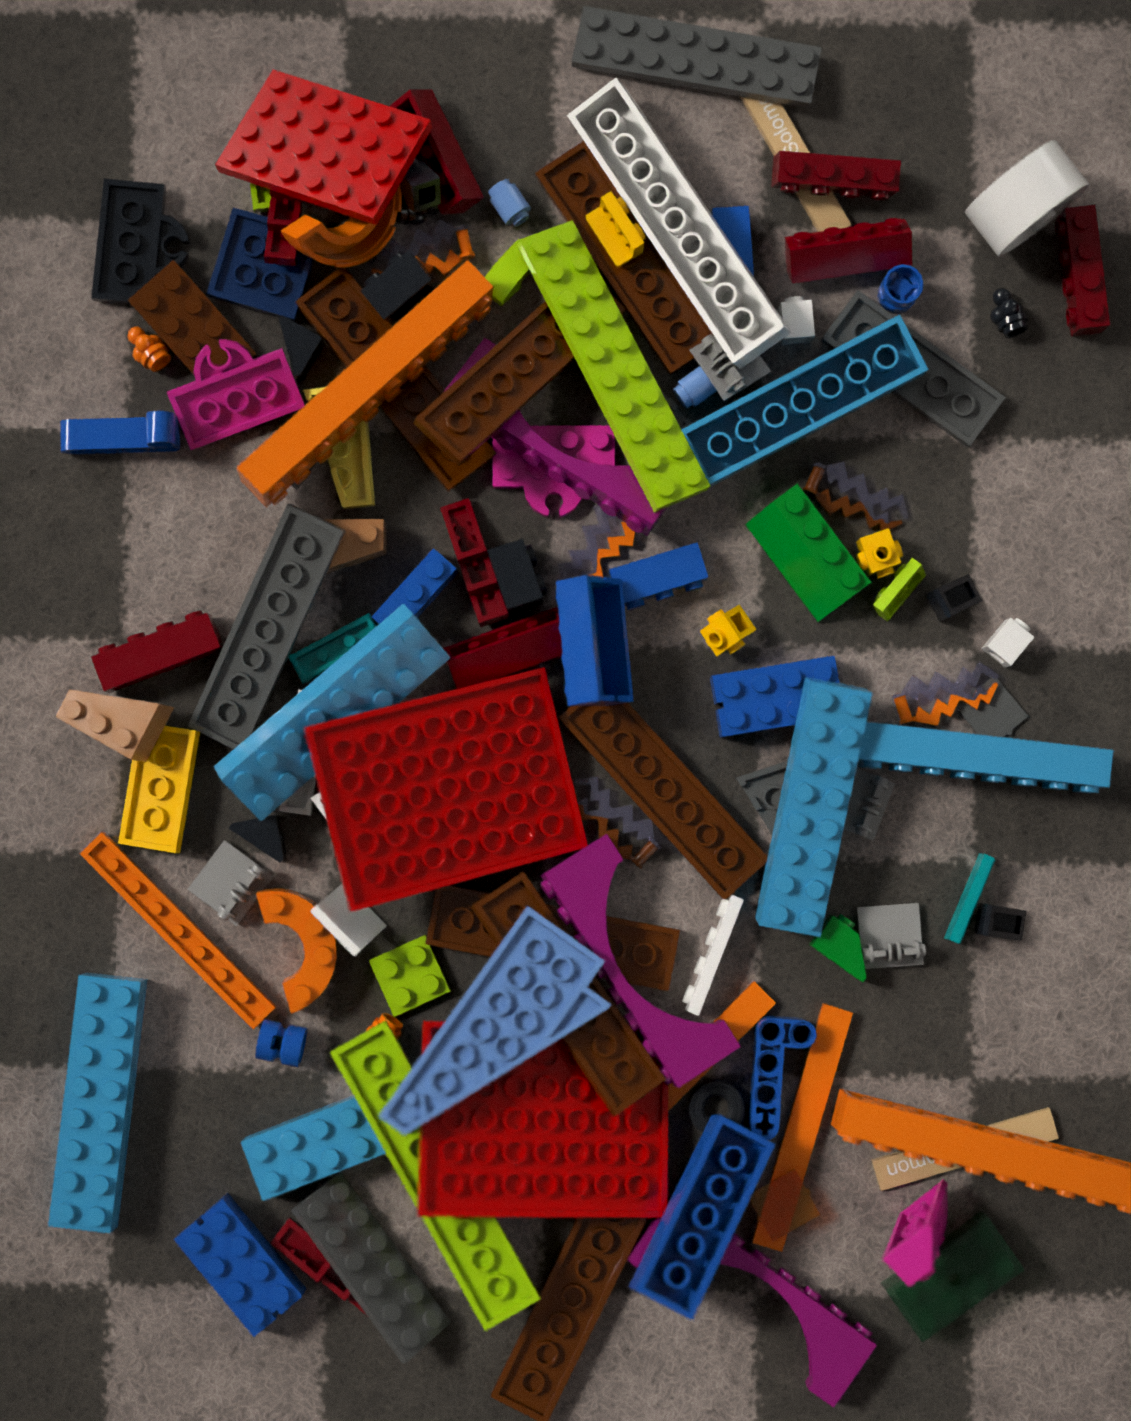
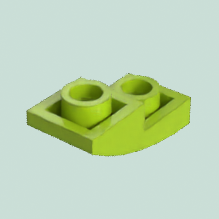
[485,239,531,306]

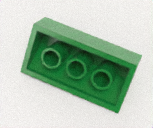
[745,484,871,622]

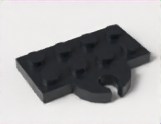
[91,178,190,304]

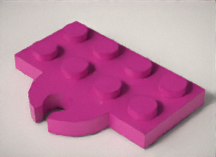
[167,339,305,450]
[493,425,615,518]

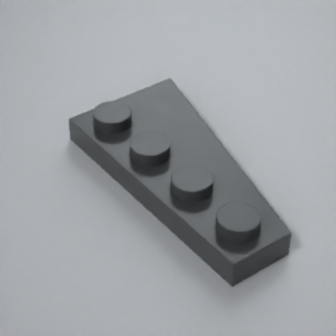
[736,761,834,876]

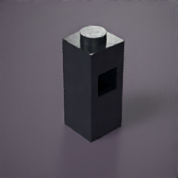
[400,155,441,213]

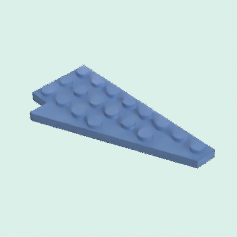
[378,906,611,1135]

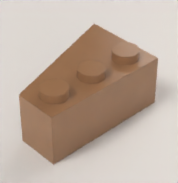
[324,519,386,574]
[55,689,174,762]

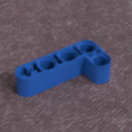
[60,411,180,454]
[749,1016,817,1140]

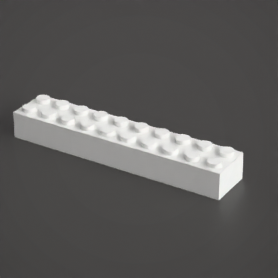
[567,78,791,369]

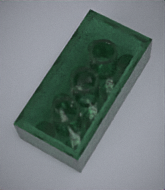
[881,1211,1025,1343]

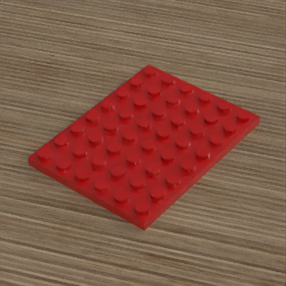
[303,667,588,912]
[417,1021,669,1218]

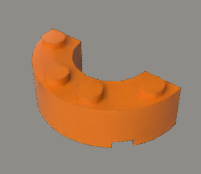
[281,185,402,268]
[256,888,337,1013]

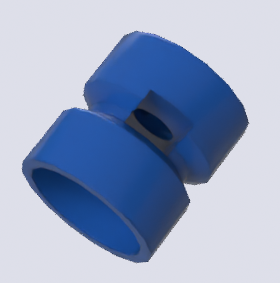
[877,264,923,314]
[255,1019,308,1068]

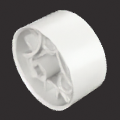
[965,140,1089,257]

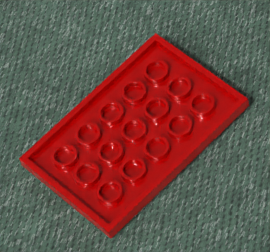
[215,70,433,225]

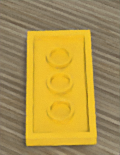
[118,726,200,853]

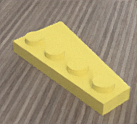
[303,387,375,509]

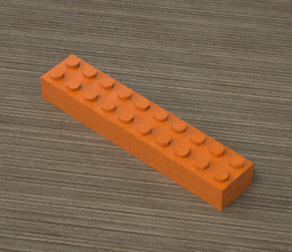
[236,260,493,508]
[831,1088,1131,1214]

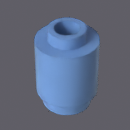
[488,179,531,227]
[673,366,717,409]

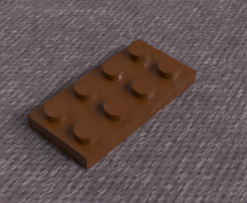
[128,260,257,375]

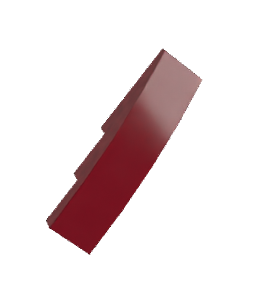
[264,190,303,266]
[440,498,509,628]
[271,1217,368,1317]

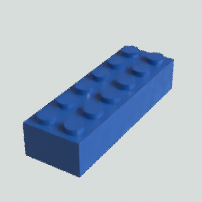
[628,1115,775,1320]

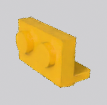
[586,191,646,267]

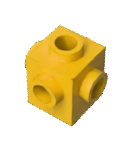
[856,528,903,579]
[700,604,757,656]

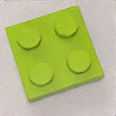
[369,934,451,1017]

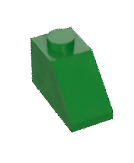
[809,914,866,982]

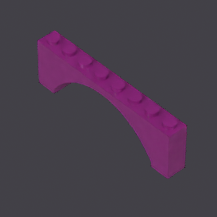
[444,337,667,536]
[540,834,741,1088]
[628,1194,877,1408]

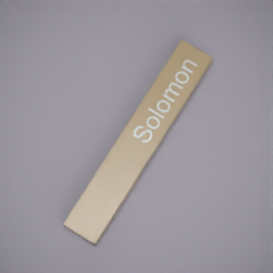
[739,96,851,232]
[871,1107,1059,1191]

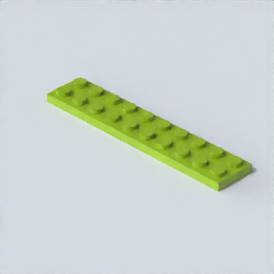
[517,220,710,513]
[330,1020,540,1331]

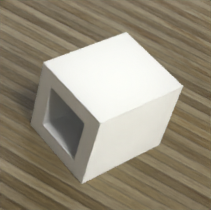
[778,296,815,345]
[982,618,1034,668]

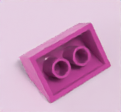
[882,1179,948,1287]

